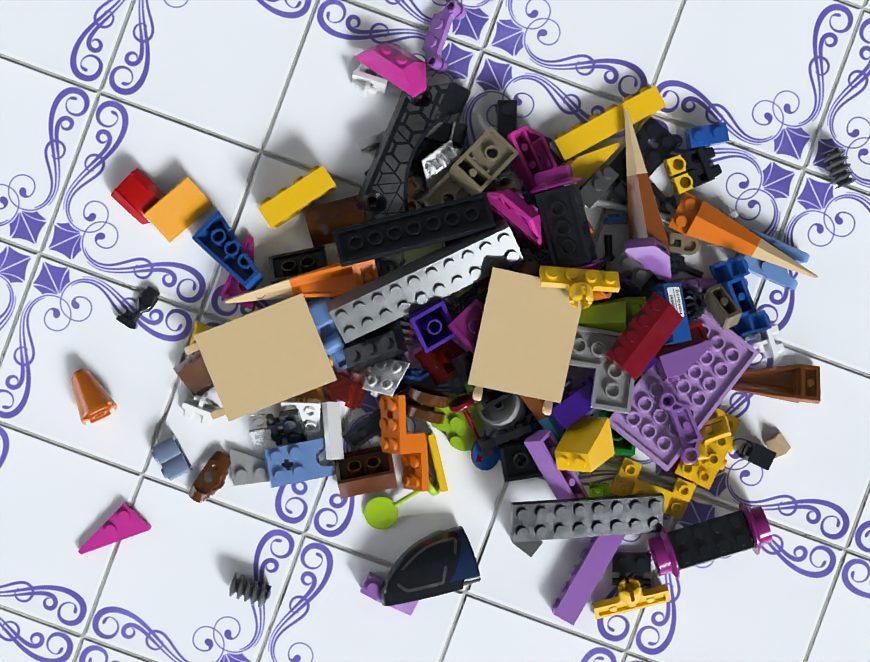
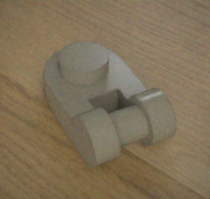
[666,232,700,255]

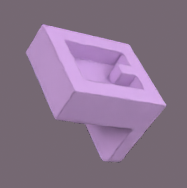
[401,342,431,367]

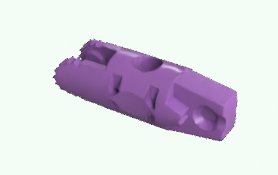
[670,278,717,294]

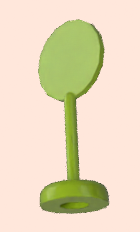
[364,473,440,530]

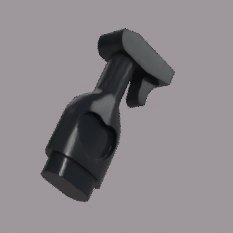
[116,285,160,329]

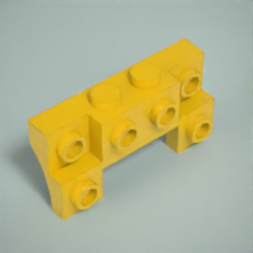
[674,408,741,490]
[609,457,696,520]

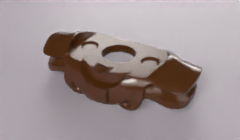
[189,451,231,503]

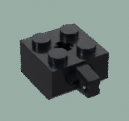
[498,429,543,482]

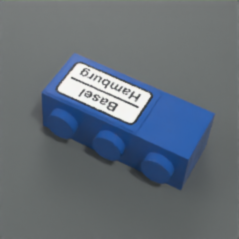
[651,282,692,345]

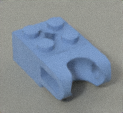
[735,229,810,290]
[263,438,336,488]

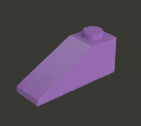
[656,340,714,383]
[360,572,419,616]

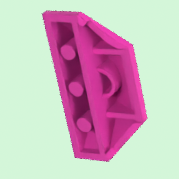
[356,42,427,97]
[507,125,558,199]
[482,190,542,249]

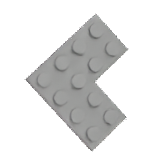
[569,326,635,414]

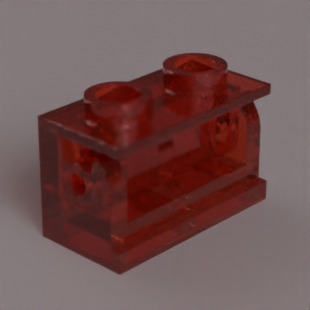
[324,371,368,410]

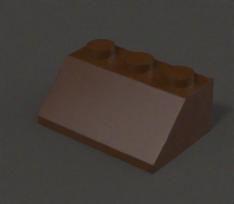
[303,195,366,247]
[334,446,398,499]

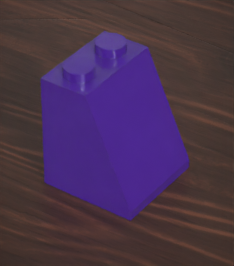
[408,299,456,353]

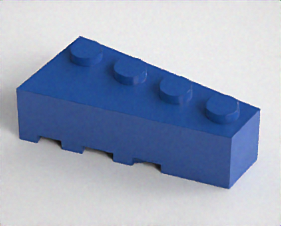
[192,210,264,291]

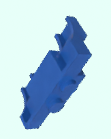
[709,256,772,336]

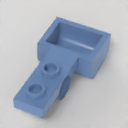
[307,297,348,373]

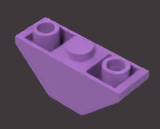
[623,237,672,283]

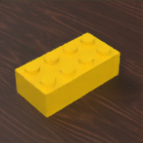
[258,165,338,230]

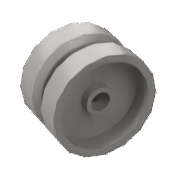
[478,394,526,431]

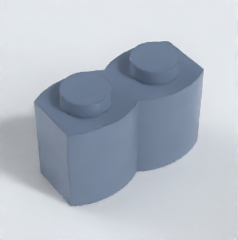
[152,436,193,481]

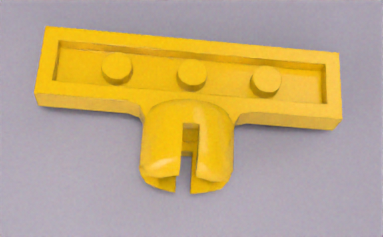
[539,266,620,309]
[687,415,732,467]
[592,578,670,619]

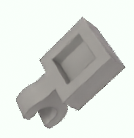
[357,130,386,153]

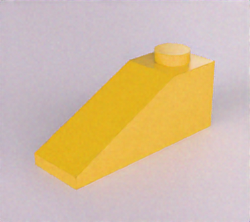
[564,142,621,188]

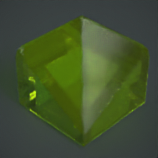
[588,482,609,497]

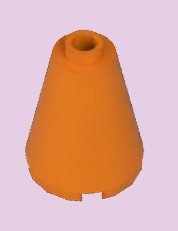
[71,369,118,425]

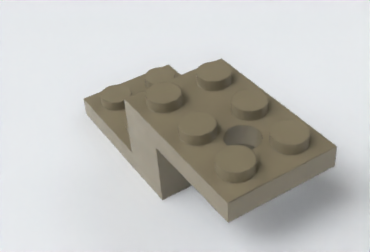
[421,126,519,207]

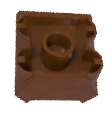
[173,350,214,396]

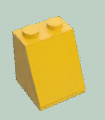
[554,416,615,473]

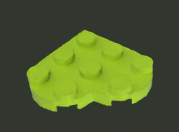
[431,393,484,451]

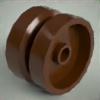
[406,386,450,424]

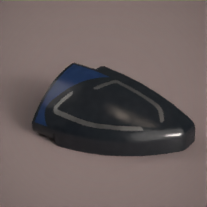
[379,526,481,606]

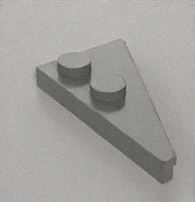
[229,448,290,486]

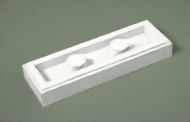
[322,402,344,460]

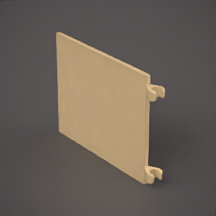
[468,267,581,415]
[184,293,337,422]

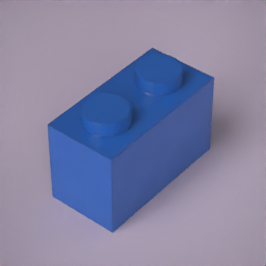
[684,122,729,151]

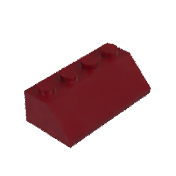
[604,291,684,381]

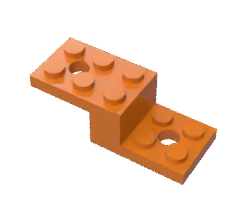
[379,394,429,492]

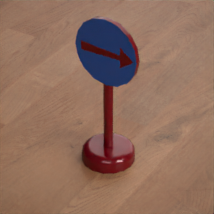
[448,394,500,471]

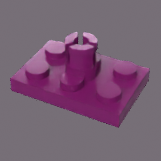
[447,299,484,355]

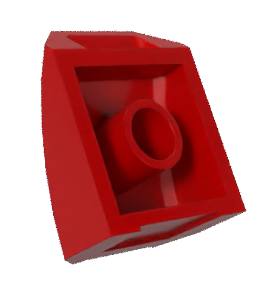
[110,168,165,225]

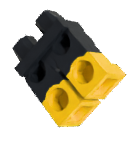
[663,147,722,196]

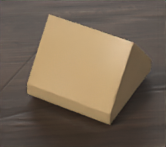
[764,432,791,458]

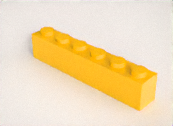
[552,85,666,163]

